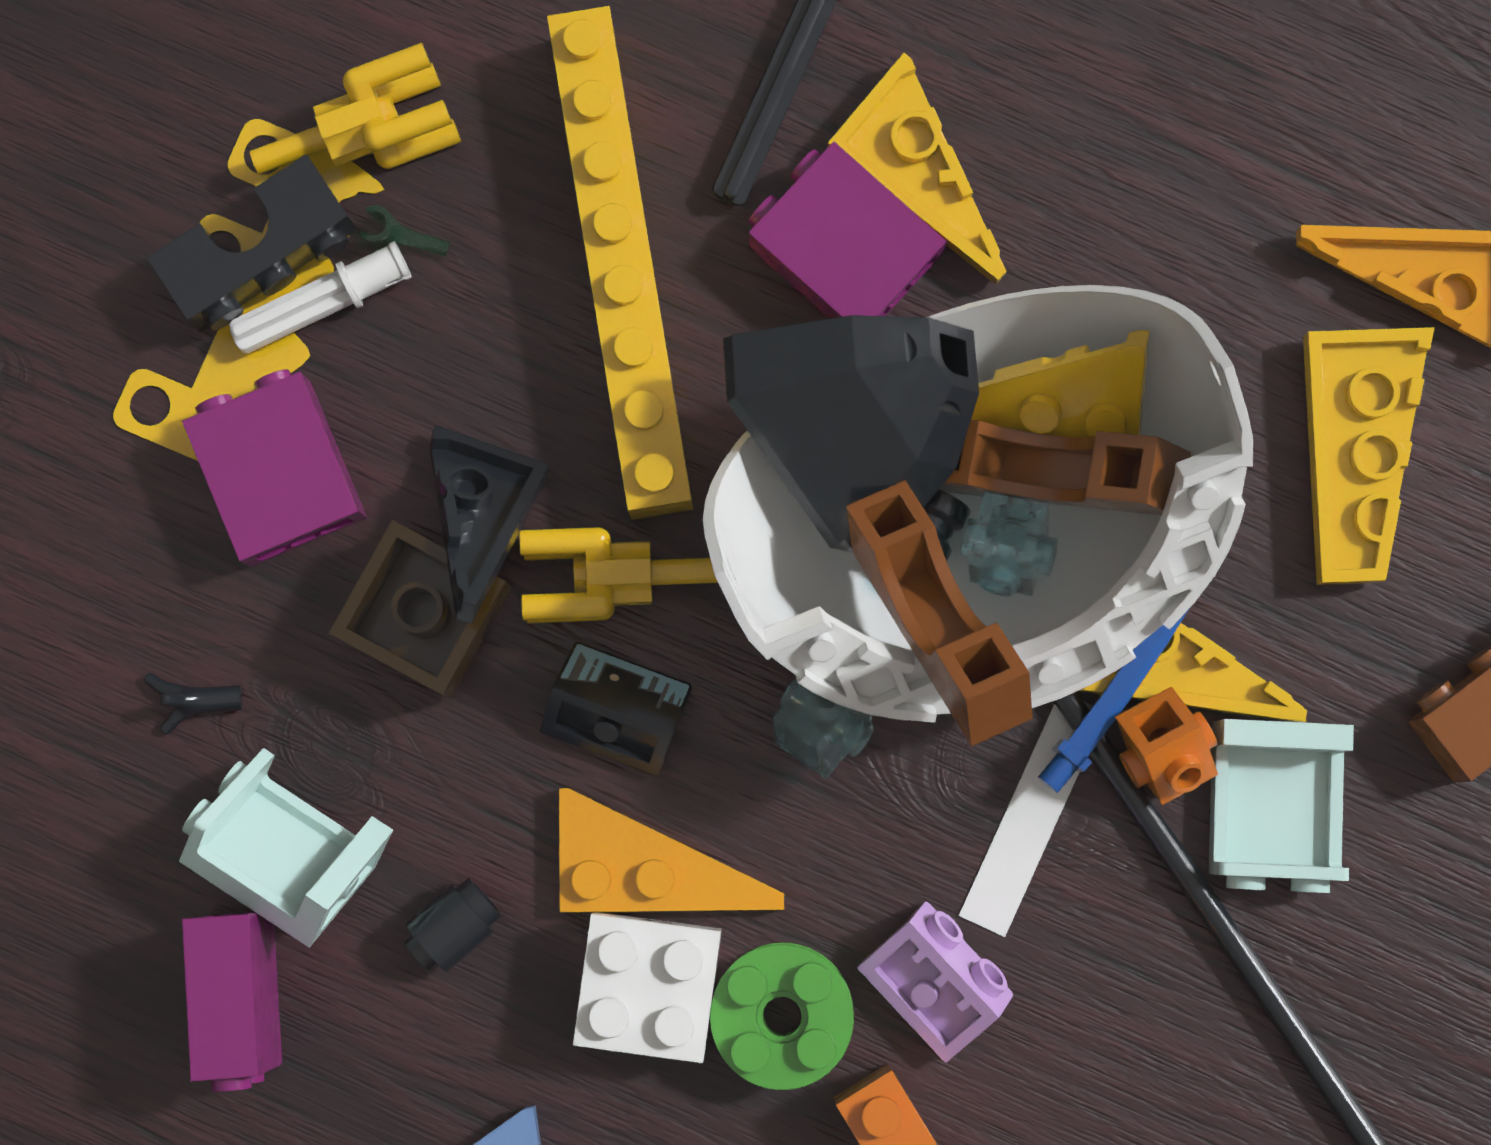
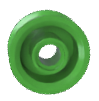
[710,942,854,1090]

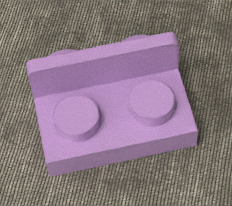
[857,902,1013,1063]

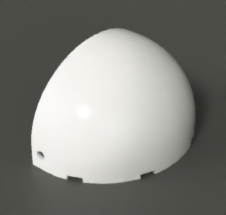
[703,285,1253,722]

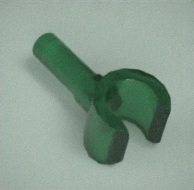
[359,205,450,257]

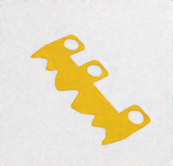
[113,119,385,461]

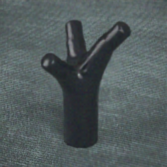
[144,673,243,734]

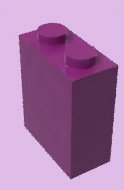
[748,141,947,319]
[182,369,367,567]
[182,912,282,1092]

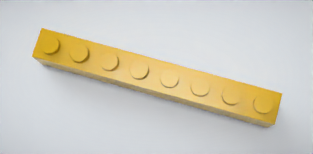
[547,6,693,520]

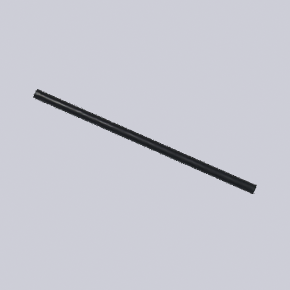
[1053,691,1387,1145]

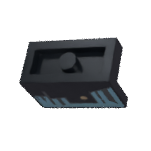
[540,642,692,777]

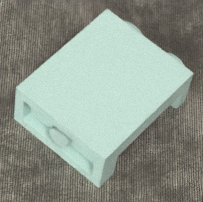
[1208,719,1354,893]
[179,748,393,948]

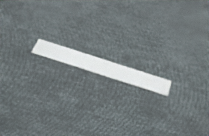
[959,702,1093,937]

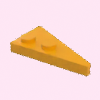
[559,788,784,912]

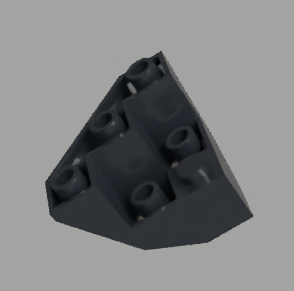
[723,315,979,553]

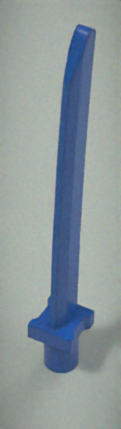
[1038,608,1190,793]

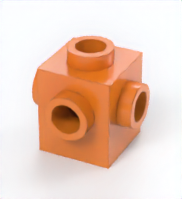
[1115,686,1218,805]

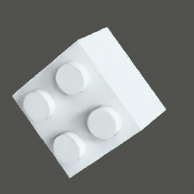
[573,912,722,1063]

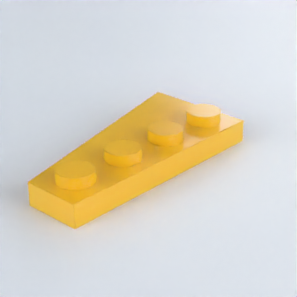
[1303,327,1434,585]

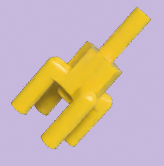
[249,42,462,175]
[520,527,718,623]

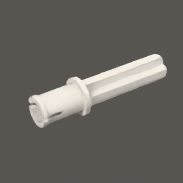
[229,241,412,354]

